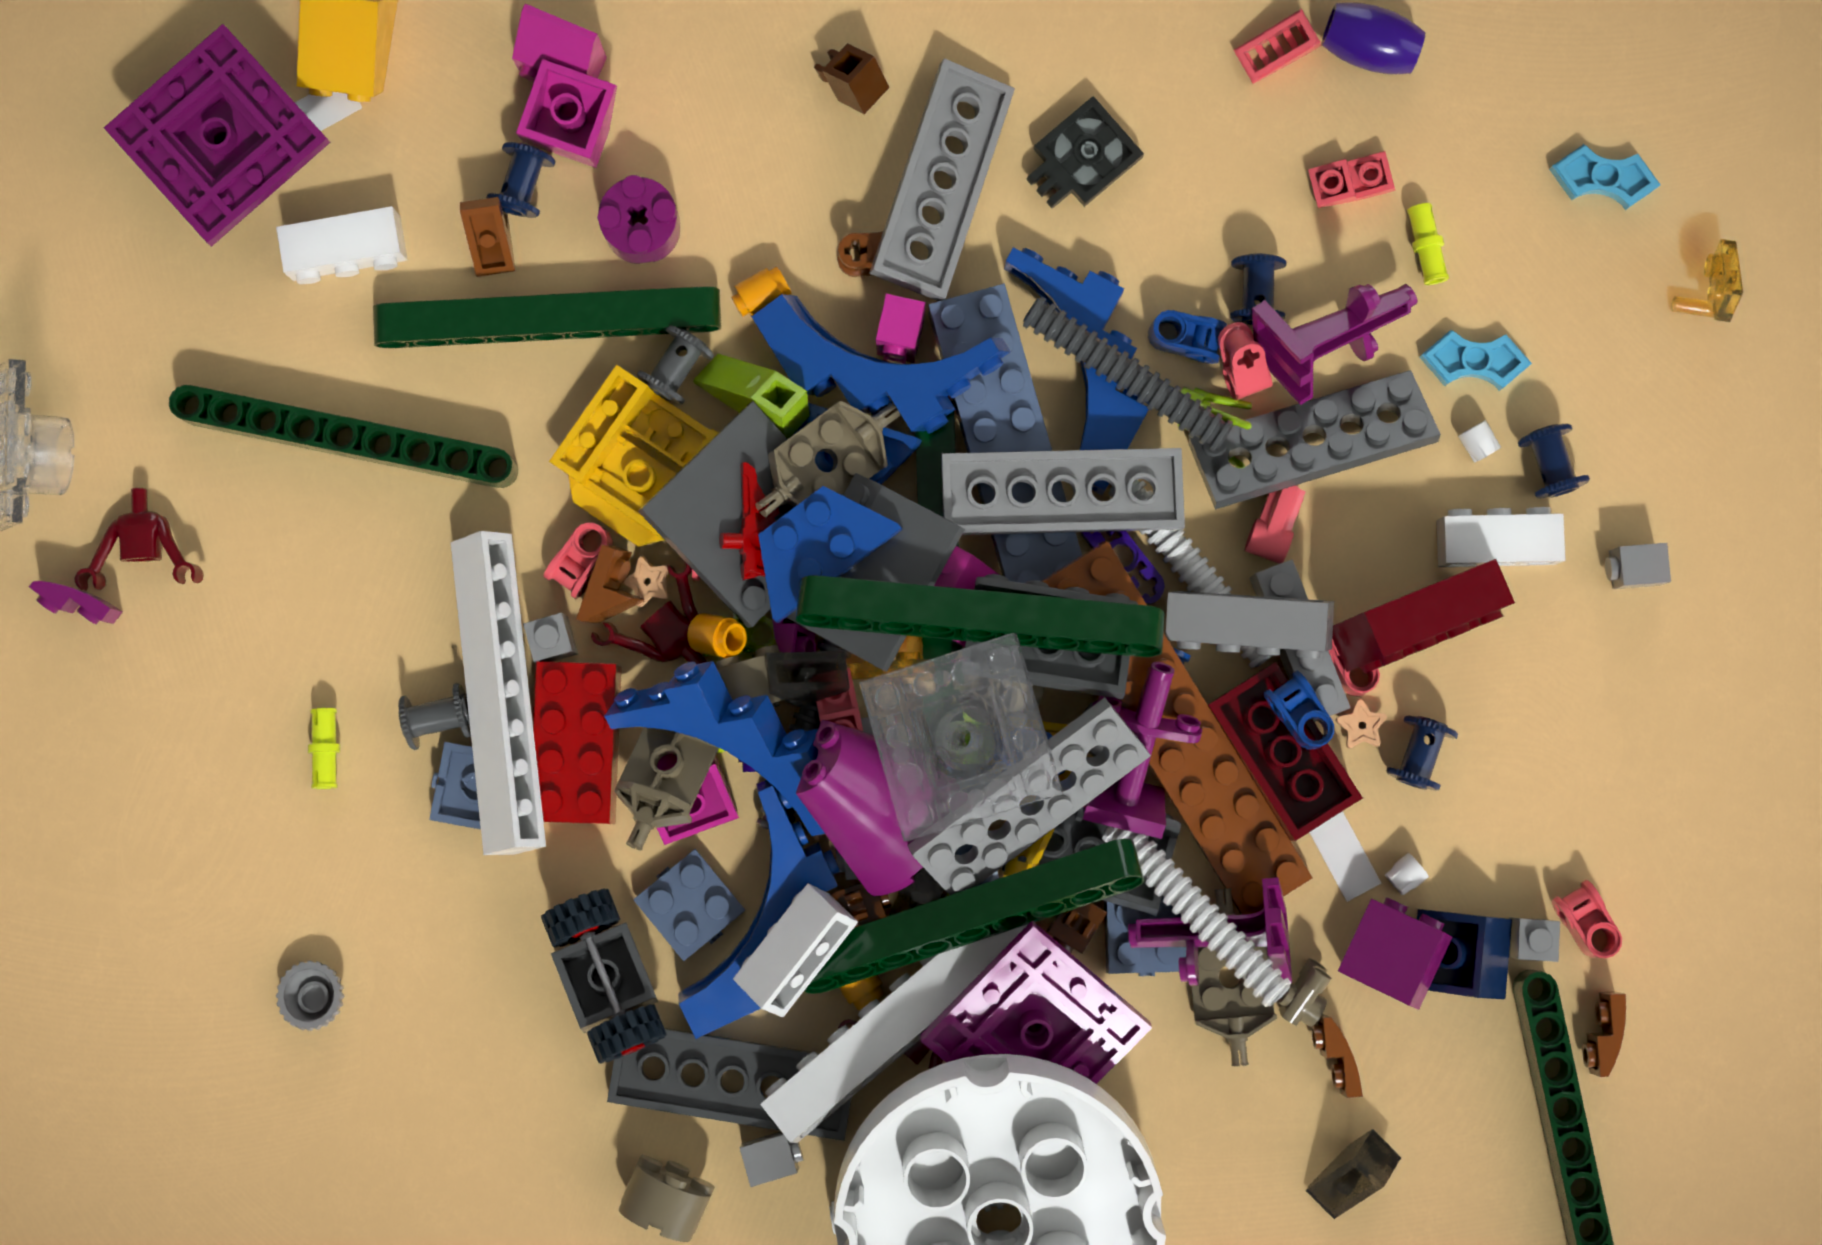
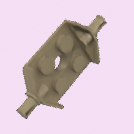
[755,401,900,517]
[614,727,719,851]
[1191,888,1277,1067]

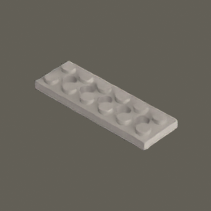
[869,58,1015,301]
[941,448,1185,535]
[907,697,1151,895]

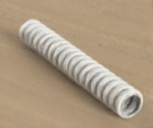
[1108,480,1273,669]
[1102,826,1291,1007]

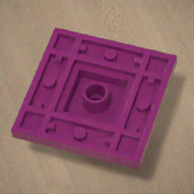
[103,24,331,247]
[920,921,1152,1084]

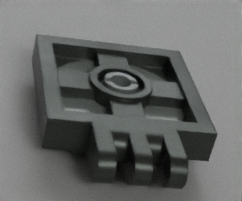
[1026,96,1144,208]

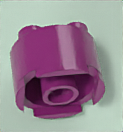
[597,175,680,264]

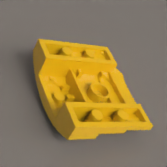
[549,364,718,547]

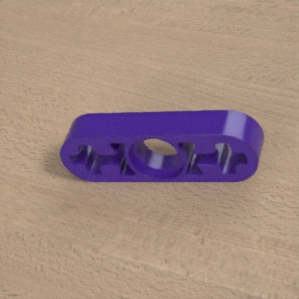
[1080,531,1165,605]

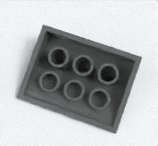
[786,473,965,672]

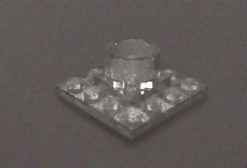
[0,359,75,532]
[859,633,1063,841]

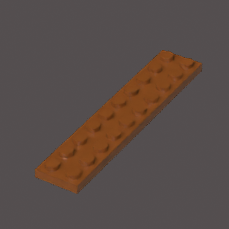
[1041,541,1313,915]

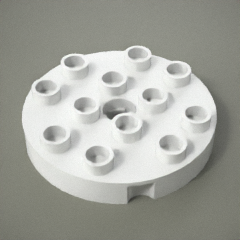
[834,1054,1166,1245]

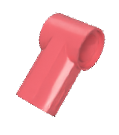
[1244,486,1306,564]

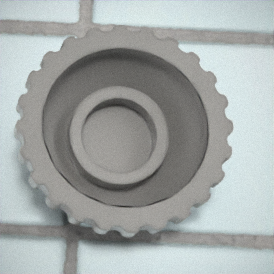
[276,961,344,1031]

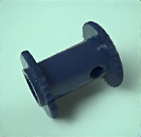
[486,142,556,218]
[1230,253,1287,325]
[1518,423,1590,499]
[1386,715,1458,791]

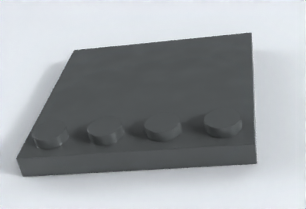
[638,401,793,628]

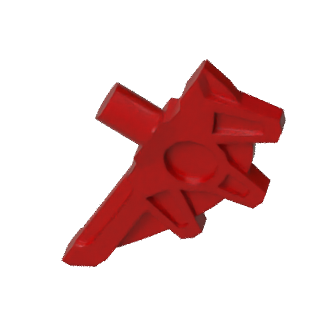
[719,462,780,581]

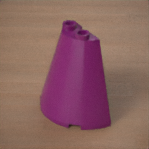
[796,720,962,896]

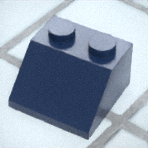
[1417,909,1512,999]

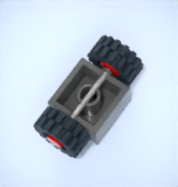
[541,888,667,1064]

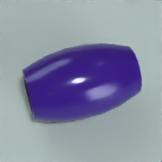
[1321,3,1425,74]

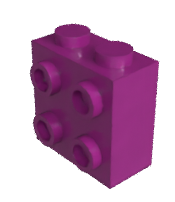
[1338,897,1452,1010]

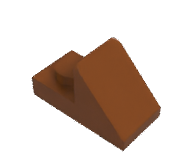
[460,197,515,277]
[576,544,645,623]

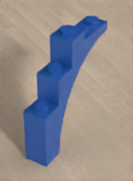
[1004,247,1149,496]
[751,294,1011,434]
[604,661,825,836]
[678,780,840,1039]

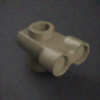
[1277,958,1332,1027]

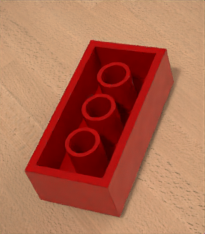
[533,661,622,824]

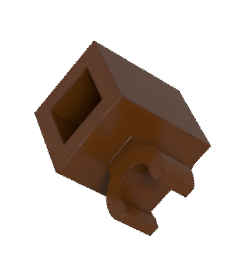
[814,43,890,114]
[829,883,891,928]
[1046,903,1107,954]

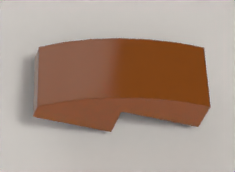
[1582,991,1626,1077]
[1312,1014,1363,1098]

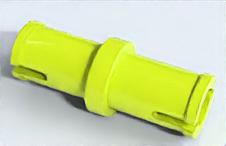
[1407,203,1449,285]
[308,708,340,789]

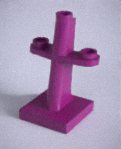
[1252,284,1418,405]
[1083,662,1202,839]
[1128,877,1292,986]

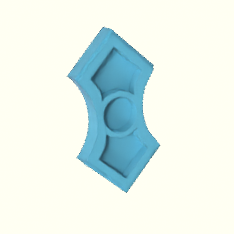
[1549,144,1660,210]
[1419,330,1532,391]

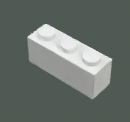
[276,206,408,284]
[1436,507,1565,567]
[733,883,858,1017]

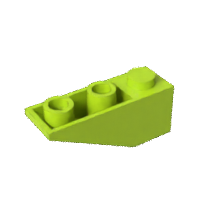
[693,354,810,439]

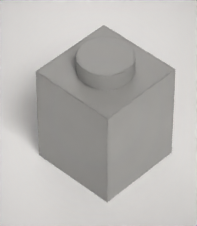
[1605,543,1671,589]
[523,613,578,663]
[1509,917,1560,962]
[739,1131,804,1187]

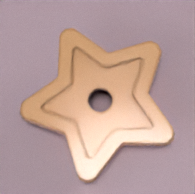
[623,556,669,607]
[1335,699,1387,749]

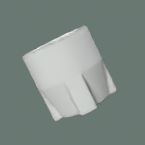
[1458,420,1501,463]
[1385,853,1429,895]

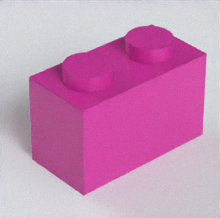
[876,294,925,364]

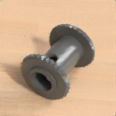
[637,325,714,404]
[398,683,471,750]

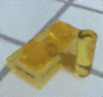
[1671,239,1743,322]
[848,636,936,680]

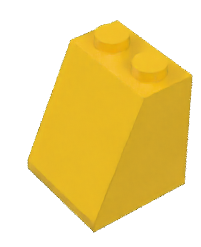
[296,0,398,102]

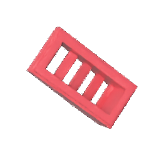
[1234,9,1322,84]

